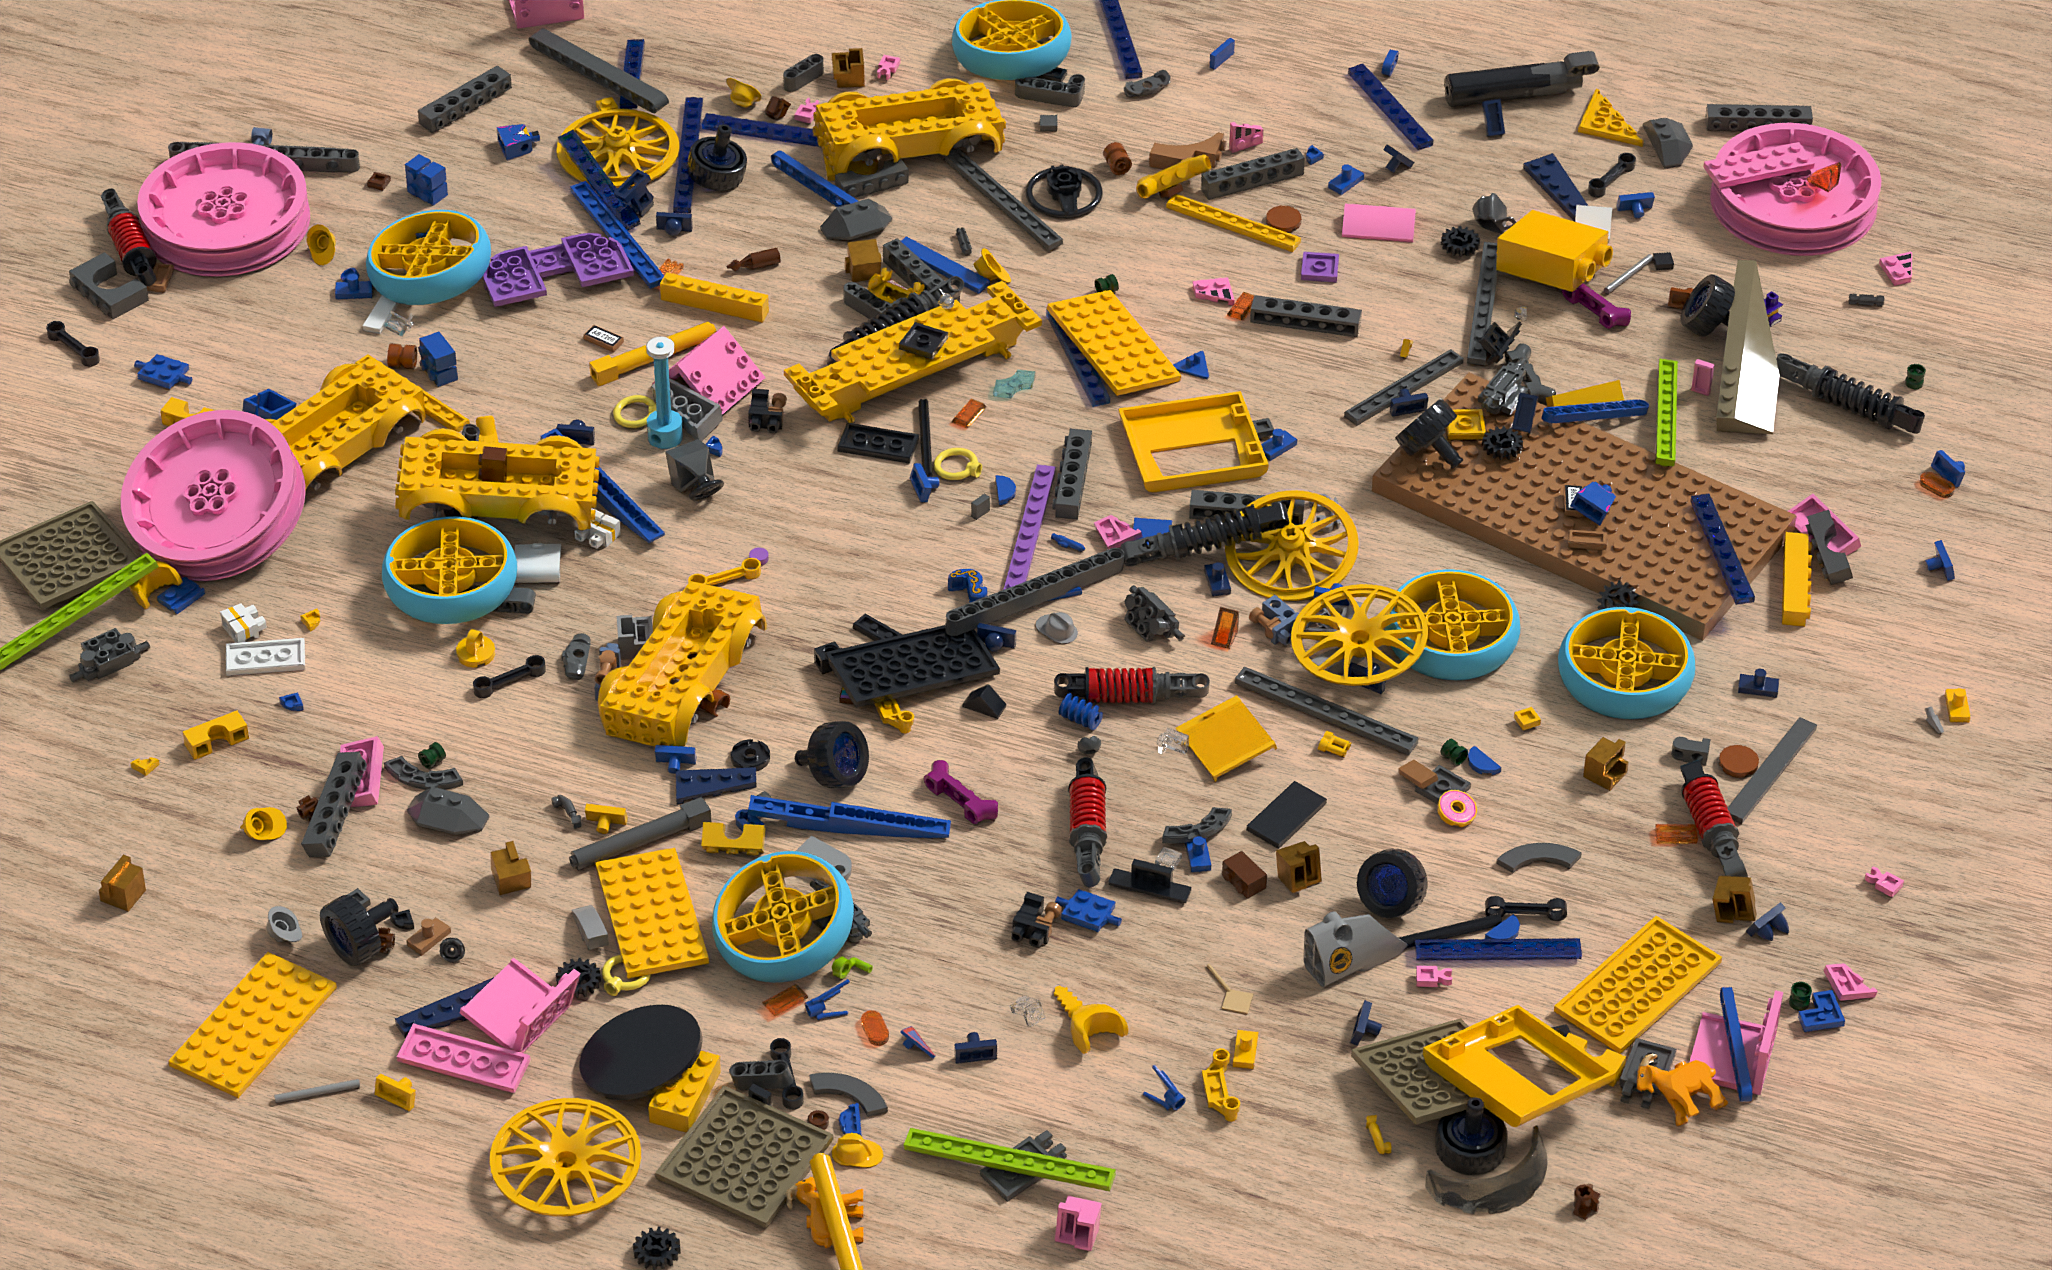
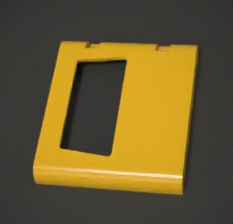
[1118,391,1269,492]
[1423,1005,1616,1127]

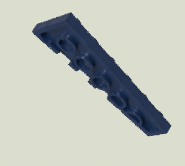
[1523,153,1588,222]
[395,977,494,1038]

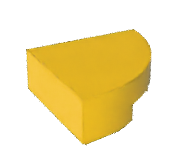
[1400,338,1413,357]
[300,608,320,632]
[130,757,160,776]

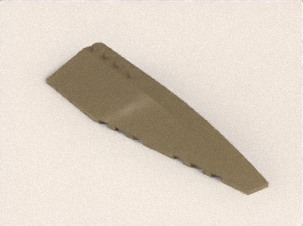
[1716,260,1780,434]

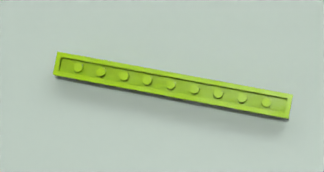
[1655,358,1678,467]
[0,553,159,670]
[904,1128,1116,1192]

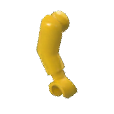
[1366,1115,1392,1155]

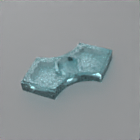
[993,369,1035,398]

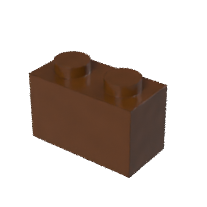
[478,446,507,483]
[1222,851,1267,899]

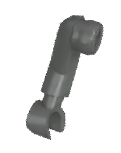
[551,795,582,829]

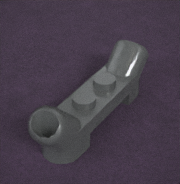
[1504,343,1556,406]

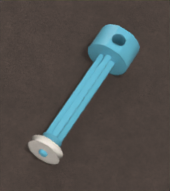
[646,337,683,449]

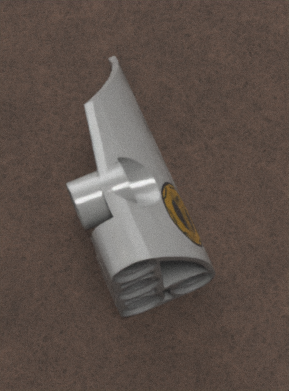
[1303,911,1408,987]

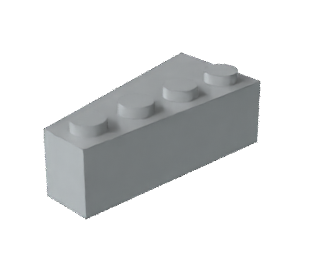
[651,378,723,441]

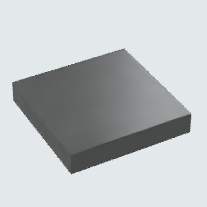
[1415,765,1471,805]

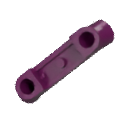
[1562,283,1631,329]
[923,760,998,824]

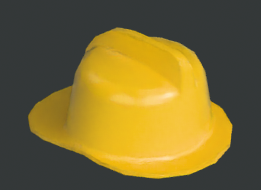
[726,78,762,108]
[306,224,336,266]
[973,248,1011,283]
[240,807,287,840]
[832,1133,883,1168]

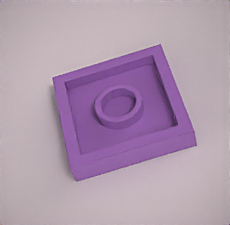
[1301,252,1339,283]

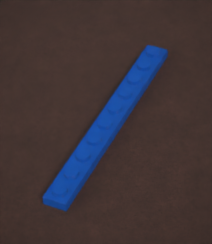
[570,181,664,289]

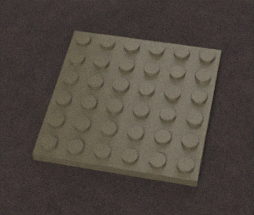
[0,501,142,610]
[1351,1018,1504,1125]
[655,1086,834,1228]

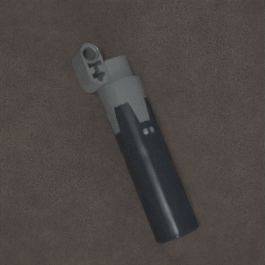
[1444,51,1600,107]

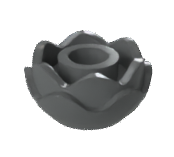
[1077,736,1101,754]
[439,937,465,963]

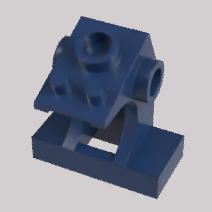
[614,169,654,217]

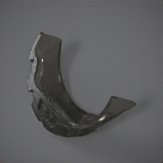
[1425,1125,1548,1214]

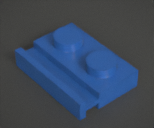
[157,577,205,614]

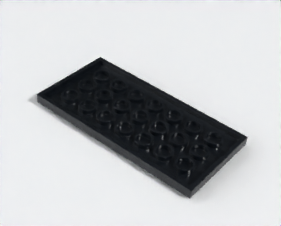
[825,625,1000,708]

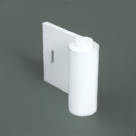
[514,543,561,583]

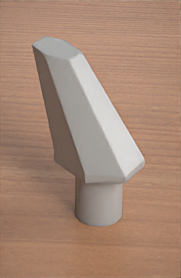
[1925,706,1944,734]

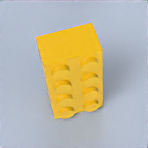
[648,1051,721,1133]

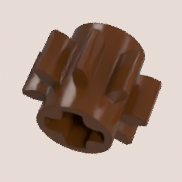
[297,795,319,821]
[378,928,395,953]

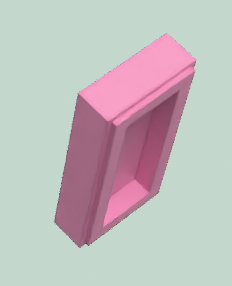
[1691,359,1715,396]

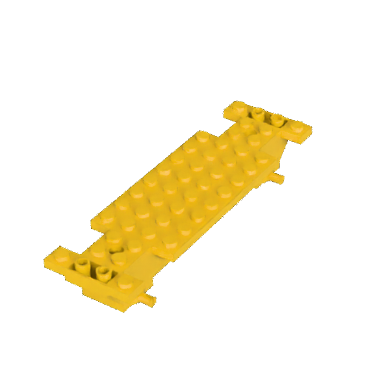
[784,281,1042,423]

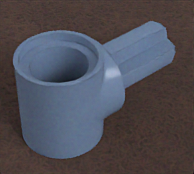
[251,127,273,145]

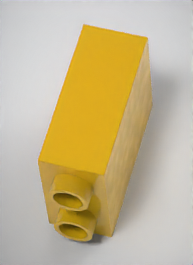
[1496,210,1613,292]

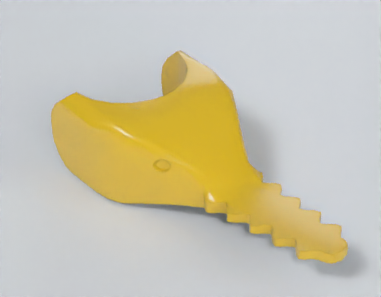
[129,561,183,609]
[1054,985,1128,1054]

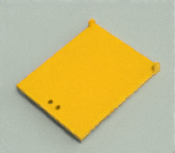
[1176,695,1277,782]

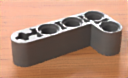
[1015,74,1085,107]
[843,282,907,319]

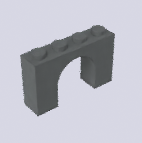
[69,252,149,319]

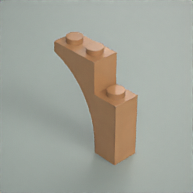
[1149,132,1227,170]

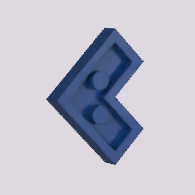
[1798,990,1845,1032]

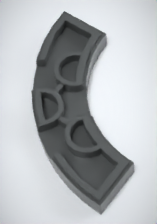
[384,756,463,790]
[1162,807,1232,843]
[1496,843,1582,873]
[809,1073,888,1117]

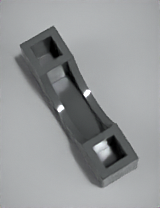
[835,159,909,198]
[1806,509,1853,585]

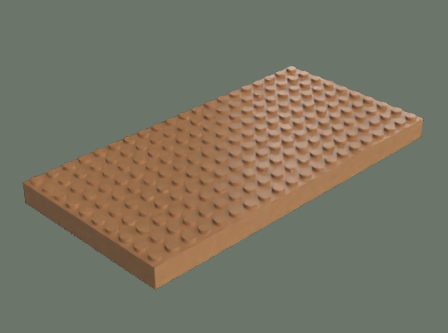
[1372,373,1797,641]

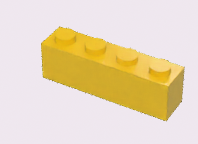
[1545,380,1624,407]

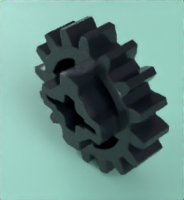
[1441,226,1480,257]
[1482,426,1523,460]
[1597,580,1640,610]
[556,958,601,998]
[633,1227,681,1270]

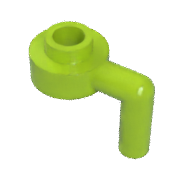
[832,957,873,979]

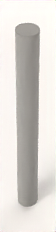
[1604,254,1653,294]
[274,1079,360,1103]

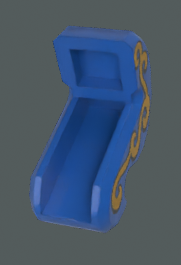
[948,569,987,603]

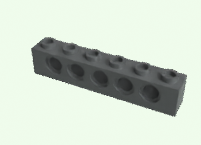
[418,65,512,133]
[1705,104,1813,131]
[1201,148,1305,200]
[883,238,960,303]
[1250,295,1362,337]
[1052,428,1092,520]
[1189,490,1305,525]
[301,752,367,857]

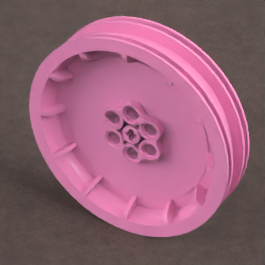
[1710,123,1881,256]
[137,142,310,276]
[121,410,305,581]

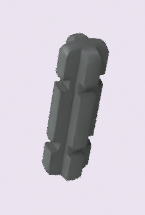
[956,227,972,255]
[1848,294,1884,306]

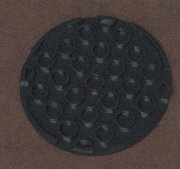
[579,1004,703,1100]

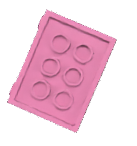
[508,0,584,29]
[652,326,766,414]
[460,957,580,1053]
[1690,990,1783,1095]

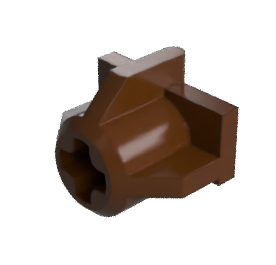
[764,96,791,119]
[1573,1184,1601,1220]

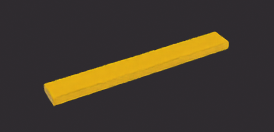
[1166,194,1301,252]
[355,354,470,432]

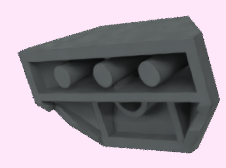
[1643,118,1693,169]
[820,198,892,240]
[407,787,490,835]

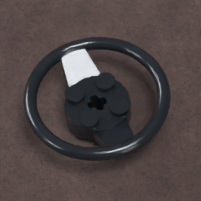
[1025,164,1103,218]

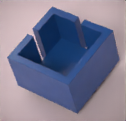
[405,154,448,206]
[418,331,458,387]
[242,389,297,420]

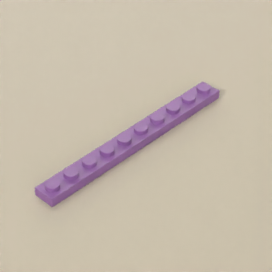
[1004,464,1056,590]

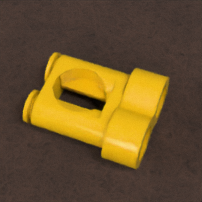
[1318,731,1352,757]

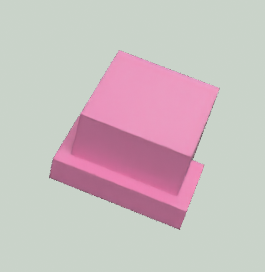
[1055,1196,1102,1251]

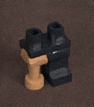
[748,388,787,433]
[1011,892,1062,948]

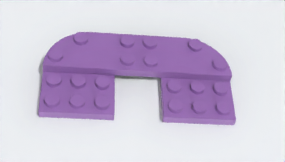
[483,233,634,307]

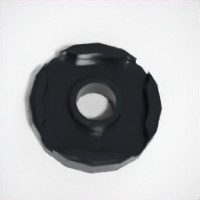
[731,739,770,771]

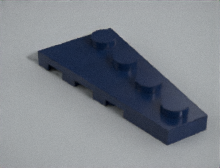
[676,767,757,805]

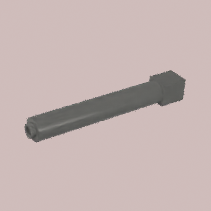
[569,797,711,870]

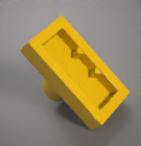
[1945,688,1970,722]
[585,803,628,834]
[1233,1030,1258,1069]
[374,1074,416,1111]

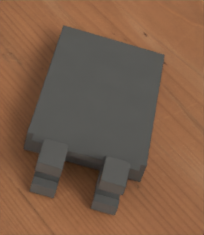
[1619,1038,1677,1109]
[980,1130,1067,1202]

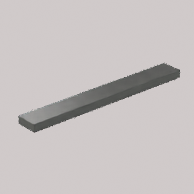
[1344,349,1464,426]
[1728,717,1817,824]

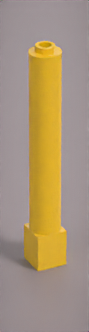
[589,321,716,386]
[809,1153,864,1270]

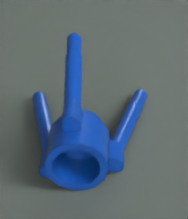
[805,979,850,1020]
[1143,1065,1186,1110]

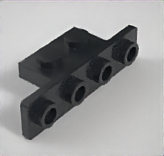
[1479,321,1522,366]
[1108,859,1192,903]

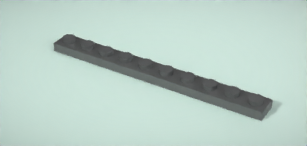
[944,148,1063,251]
[1467,242,1498,365]
[1235,666,1419,755]

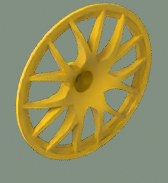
[557,109,679,188]
[1225,490,1359,601]
[1291,584,1428,686]
[490,1098,641,1217]

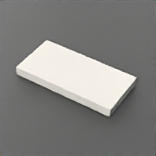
[226,638,305,676]

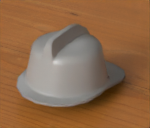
[1036,612,1078,644]
[267,906,302,942]

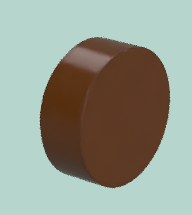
[808,1110,829,1130]

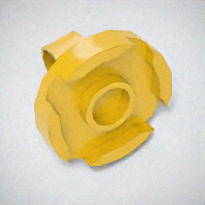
[456,629,495,668]

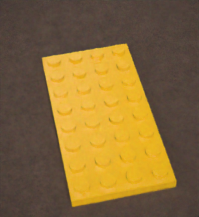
[1047,290,1181,396]
[595,848,709,978]
[1554,916,1722,1054]
[168,952,337,1098]

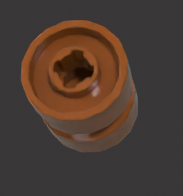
[1103,142,1132,175]
[387,343,418,369]
[698,688,731,717]

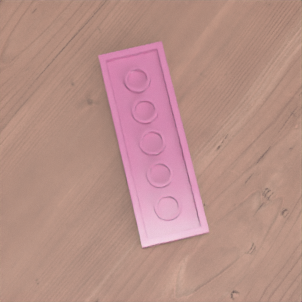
[1703,142,1815,188]
[397,1024,531,1094]

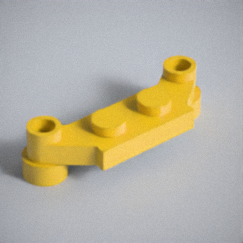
[874,699,914,734]
[1202,1048,1240,1122]

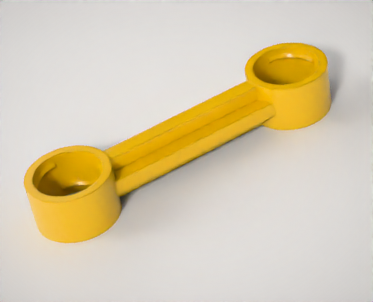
[688,558,761,586]

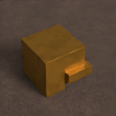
[832,48,865,88]
[844,239,882,282]
[1583,737,1628,791]
[491,841,531,895]
[1276,841,1322,893]
[99,854,146,912]
[1713,876,1757,923]

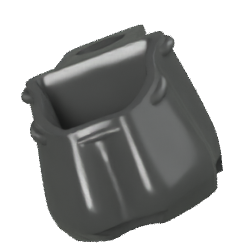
[1472,193,1517,234]

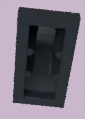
[962,684,1006,719]

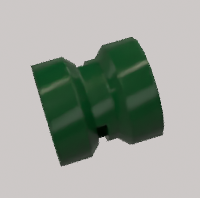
[1094,274,1119,293]
[1905,364,1926,390]
[1440,738,1468,766]
[418,742,446,769]
[1789,981,1812,1011]

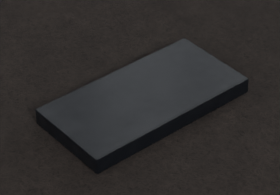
[837,423,919,464]
[1246,781,1327,849]

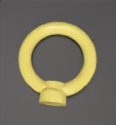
[613,395,657,428]
[933,448,982,480]
[602,954,651,996]

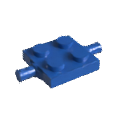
[134,354,192,389]
[1055,889,1122,932]

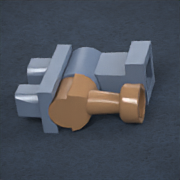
[1249,595,1306,646]
[595,643,621,701]

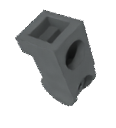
[1671,737,1711,765]

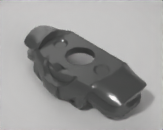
[1124,70,1171,97]
[562,633,591,680]

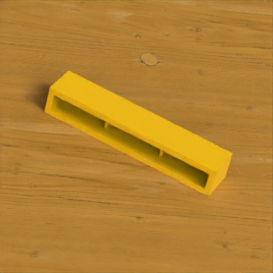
[660,272,769,323]
[1782,532,1812,627]

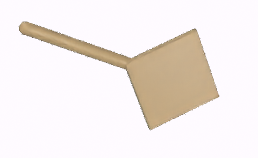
[1207,964,1253,1014]

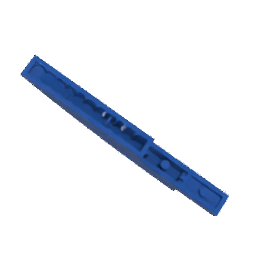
[540,428,665,543]
[747,795,951,838]

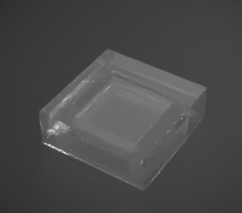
[1155,847,1182,871]

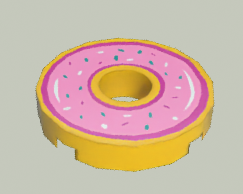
[1437,790,1477,827]

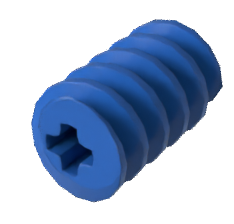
[1058,693,1103,730]

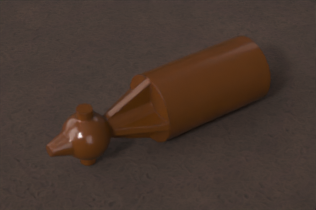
[727,247,781,271]

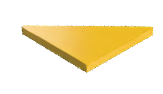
[1578,89,1644,147]

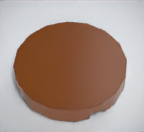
[1266,206,1302,233]
[1719,745,1759,778]

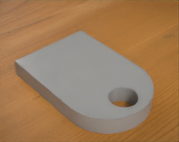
[796,836,852,885]

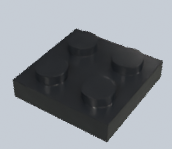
[899,322,948,359]

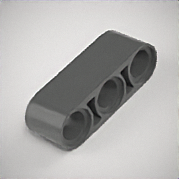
[783,54,824,92]
[729,1060,793,1090]

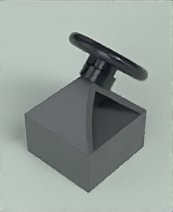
[665,439,724,501]

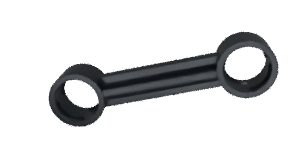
[1588,153,1636,198]
[46,321,100,367]
[473,655,546,698]
[1485,896,1567,921]
[770,1038,804,1110]

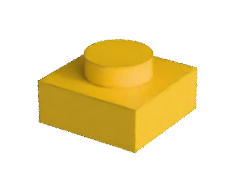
[596,97,618,111]
[1514,707,1541,730]

